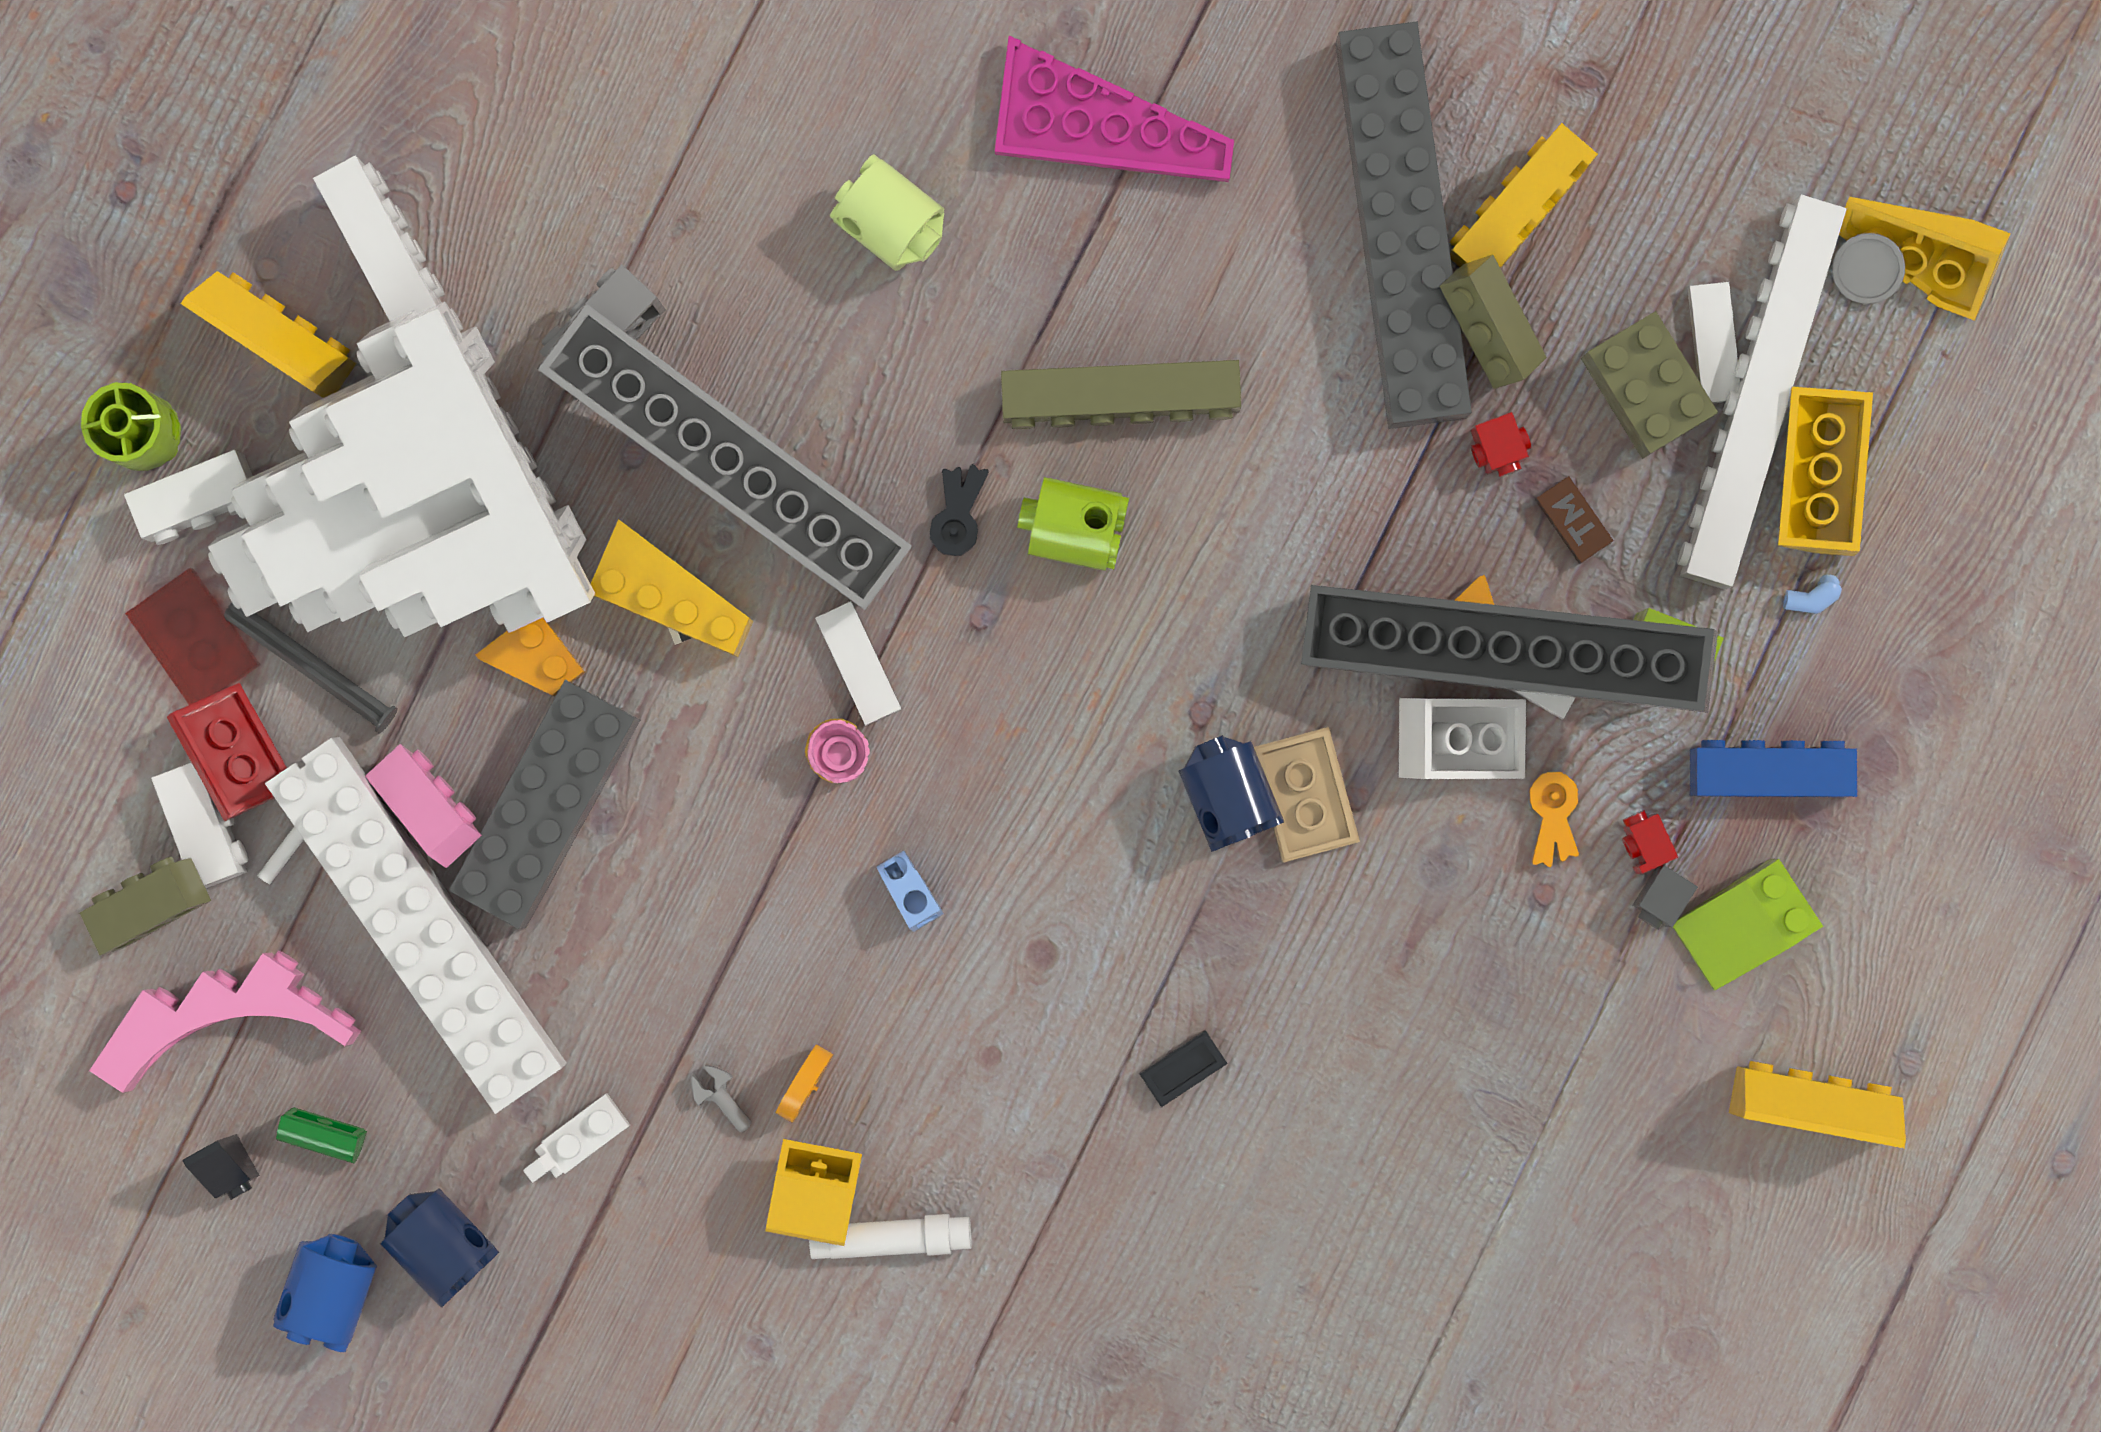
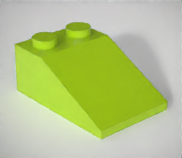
[1673,859,1823,990]

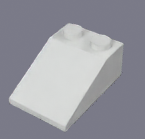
[1399,698,1526,779]

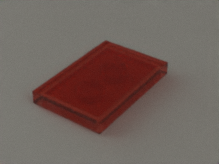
[125,568,260,705]

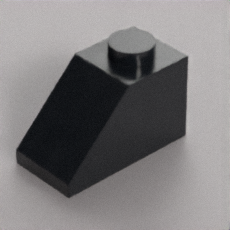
[182,1134,260,1200]

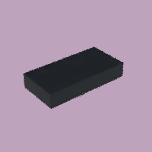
[1139,1030,1228,1108]

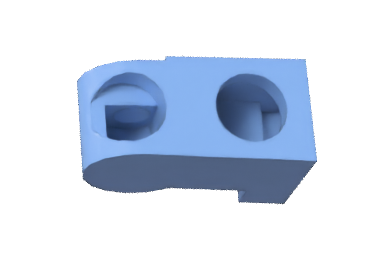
[877,850,944,932]

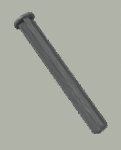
[224,603,398,734]

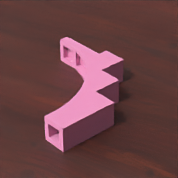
[89,951,361,1093]

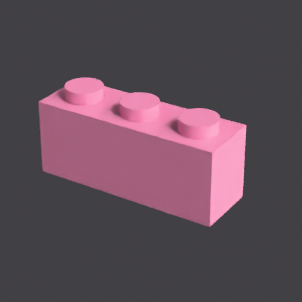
[365,744,482,868]

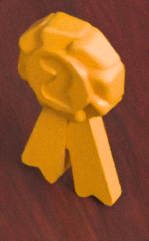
[1529,772,1579,867]

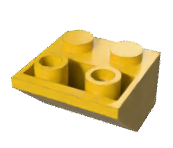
[765,1139,862,1246]

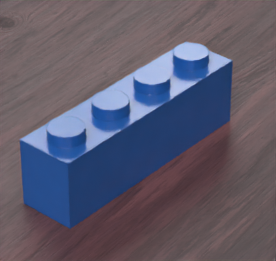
[1690,740,1857,797]

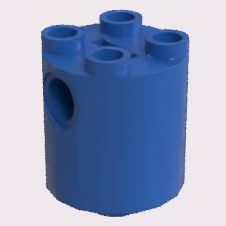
[273,1234,377,1352]

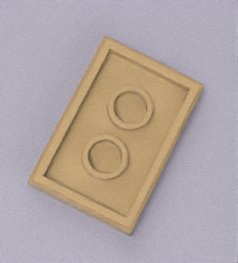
[1254,727,1360,862]

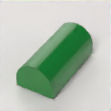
[276,1107,367,1164]

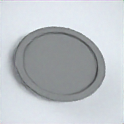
[1832,233,1905,304]

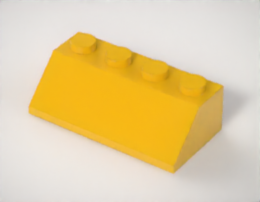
[180,271,356,398]
[1778,386,1873,556]
[1729,1061,1906,1149]

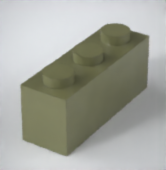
[1440,255,1547,389]
[80,856,211,956]

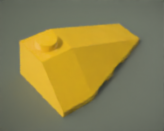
[1839,197,2011,321]

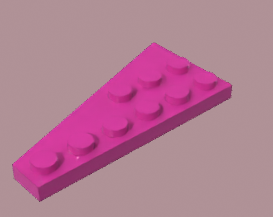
[995,35,1234,182]

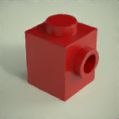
[1470,412,1531,477]

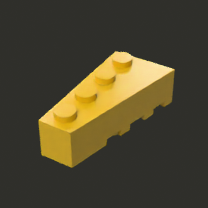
[1449,123,1598,268]
[591,519,754,657]

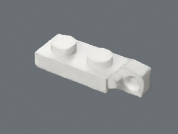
[523,1093,630,1183]

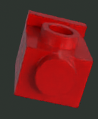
[1622,810,1678,874]

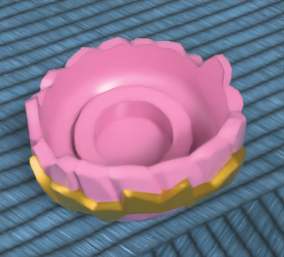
[805,719,870,783]

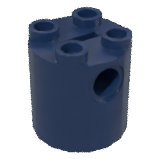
[1178,735,1284,852]
[380,1188,500,1308]

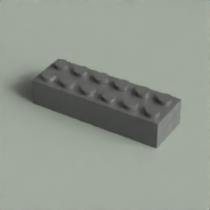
[449,680,641,929]

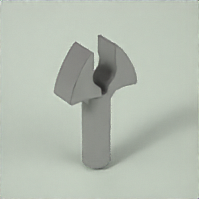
[691,1065,751,1132]

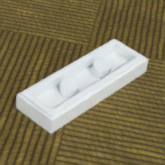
[1687,282,1740,403]
[815,601,901,726]

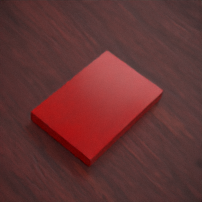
[167,682,287,822]

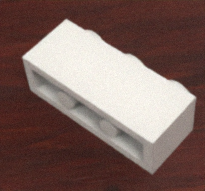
[124,450,253,545]
[151,762,248,888]

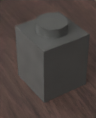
[1632,865,1698,929]

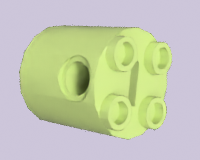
[830,154,944,271]

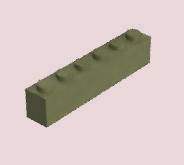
[1001,360,1241,429]

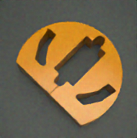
[775,1044,834,1123]

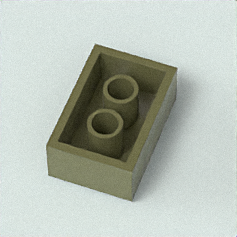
[1581,311,1718,459]

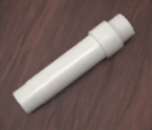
[809,1214,972,1259]

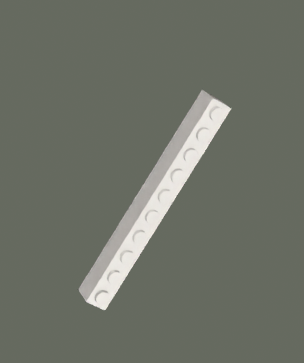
[1677,194,1847,590]

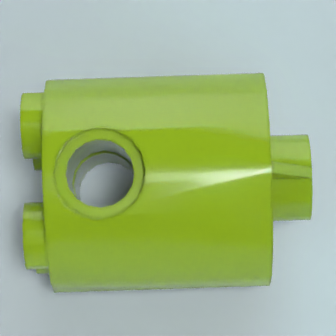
[81,382,181,471]
[1017,477,1129,571]

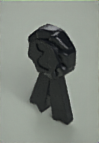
[930,464,989,556]

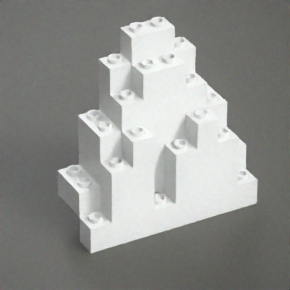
[208,302,595,638]

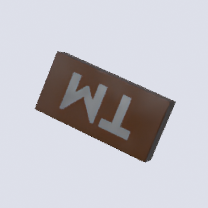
[1535,476,1614,564]

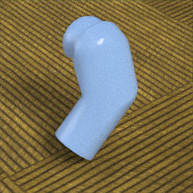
[1783,574,1842,614]

